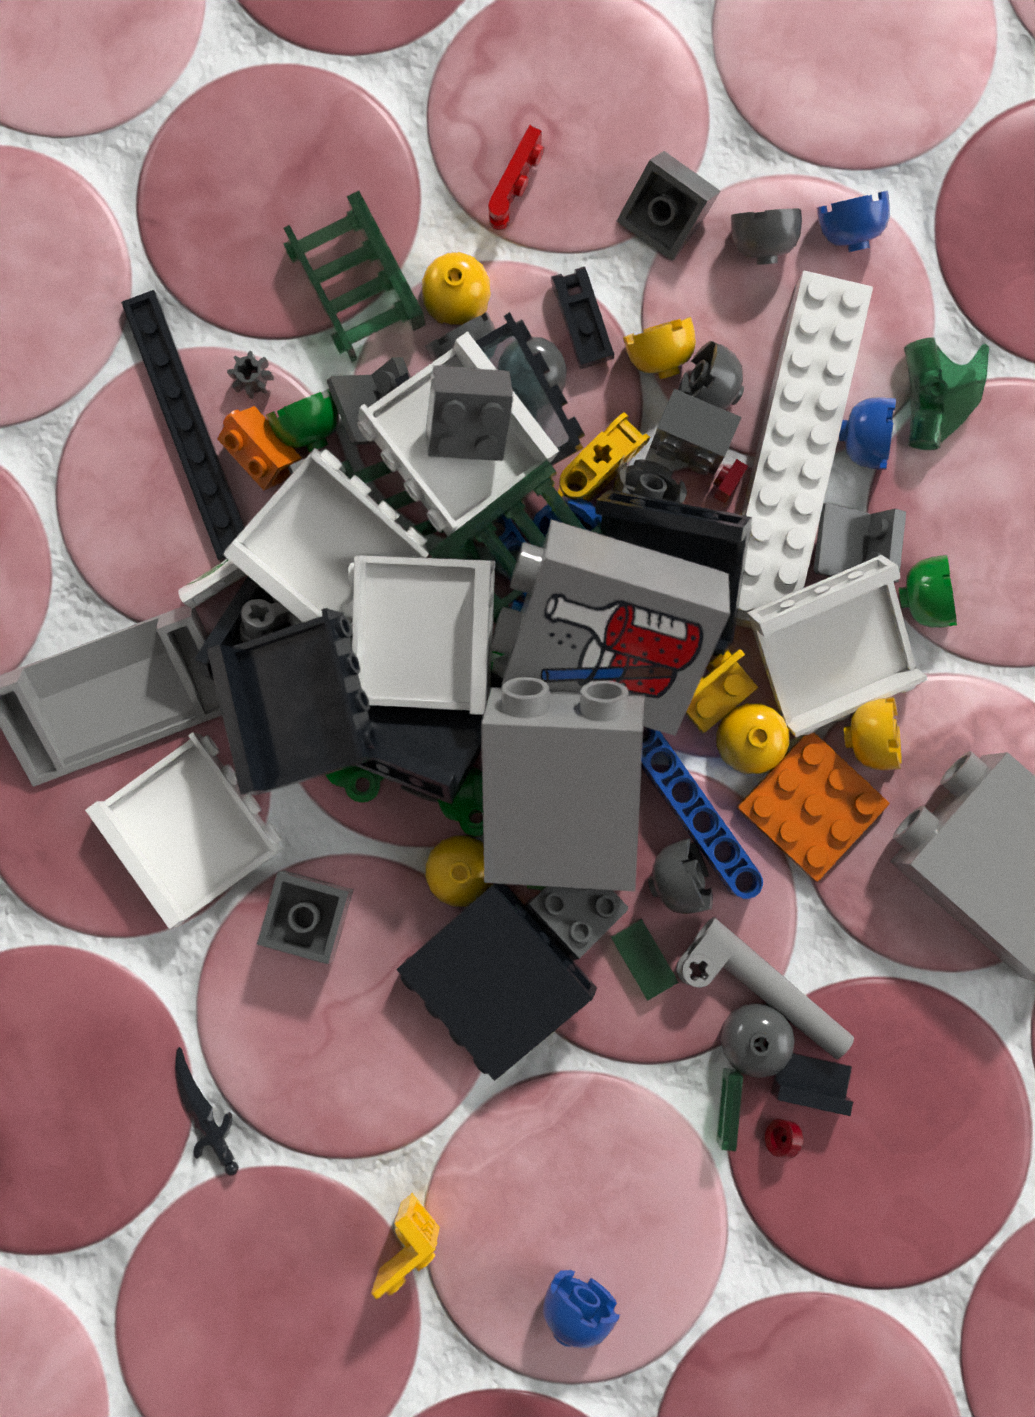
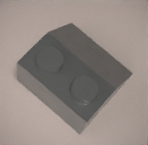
[616,151,721,261]

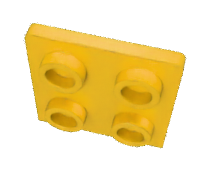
[685,649,759,734]
[371,1193,440,1300]

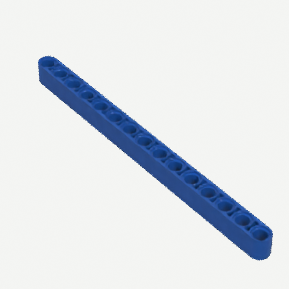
[469,501,763,899]

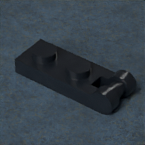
[551,266,614,369]

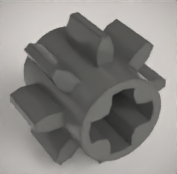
[227,351,274,399]

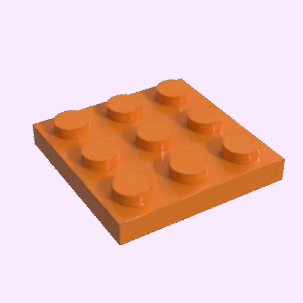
[736,732,890,882]

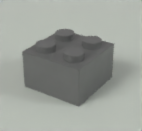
[426,365,513,461]
[650,389,742,475]
[257,870,354,964]

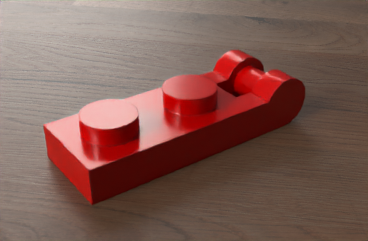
[488,125,545,230]

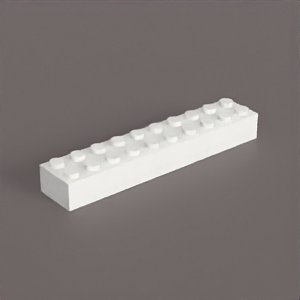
[736,270,873,629]

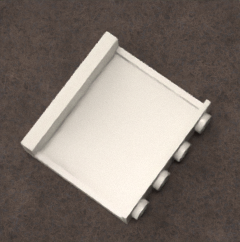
[357,332,559,537]
[223,448,429,638]
[347,555,495,714]
[747,555,928,737]
[85,732,283,929]

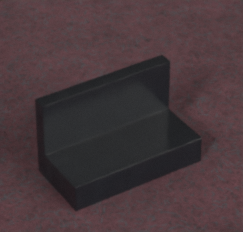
[771,1053,853,1116]

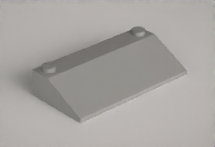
[0,605,222,787]

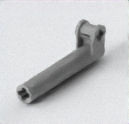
[676,917,854,1059]

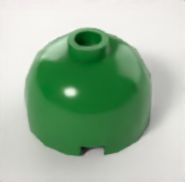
[266,389,339,452]
[899,555,957,628]

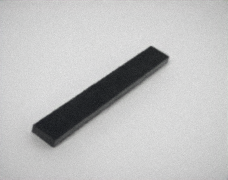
[121,290,245,562]

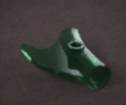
[904,337,989,450]

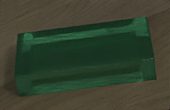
[610,918,679,1001]
[716,1068,743,1151]

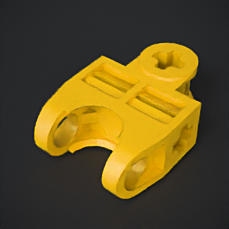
[558,412,651,502]

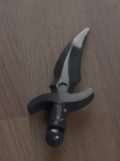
[175,1047,239,1176]

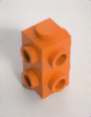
[217,406,301,491]

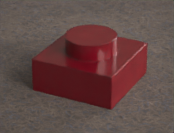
[713,459,748,504]

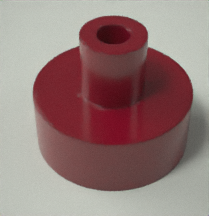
[765,1119,804,1158]

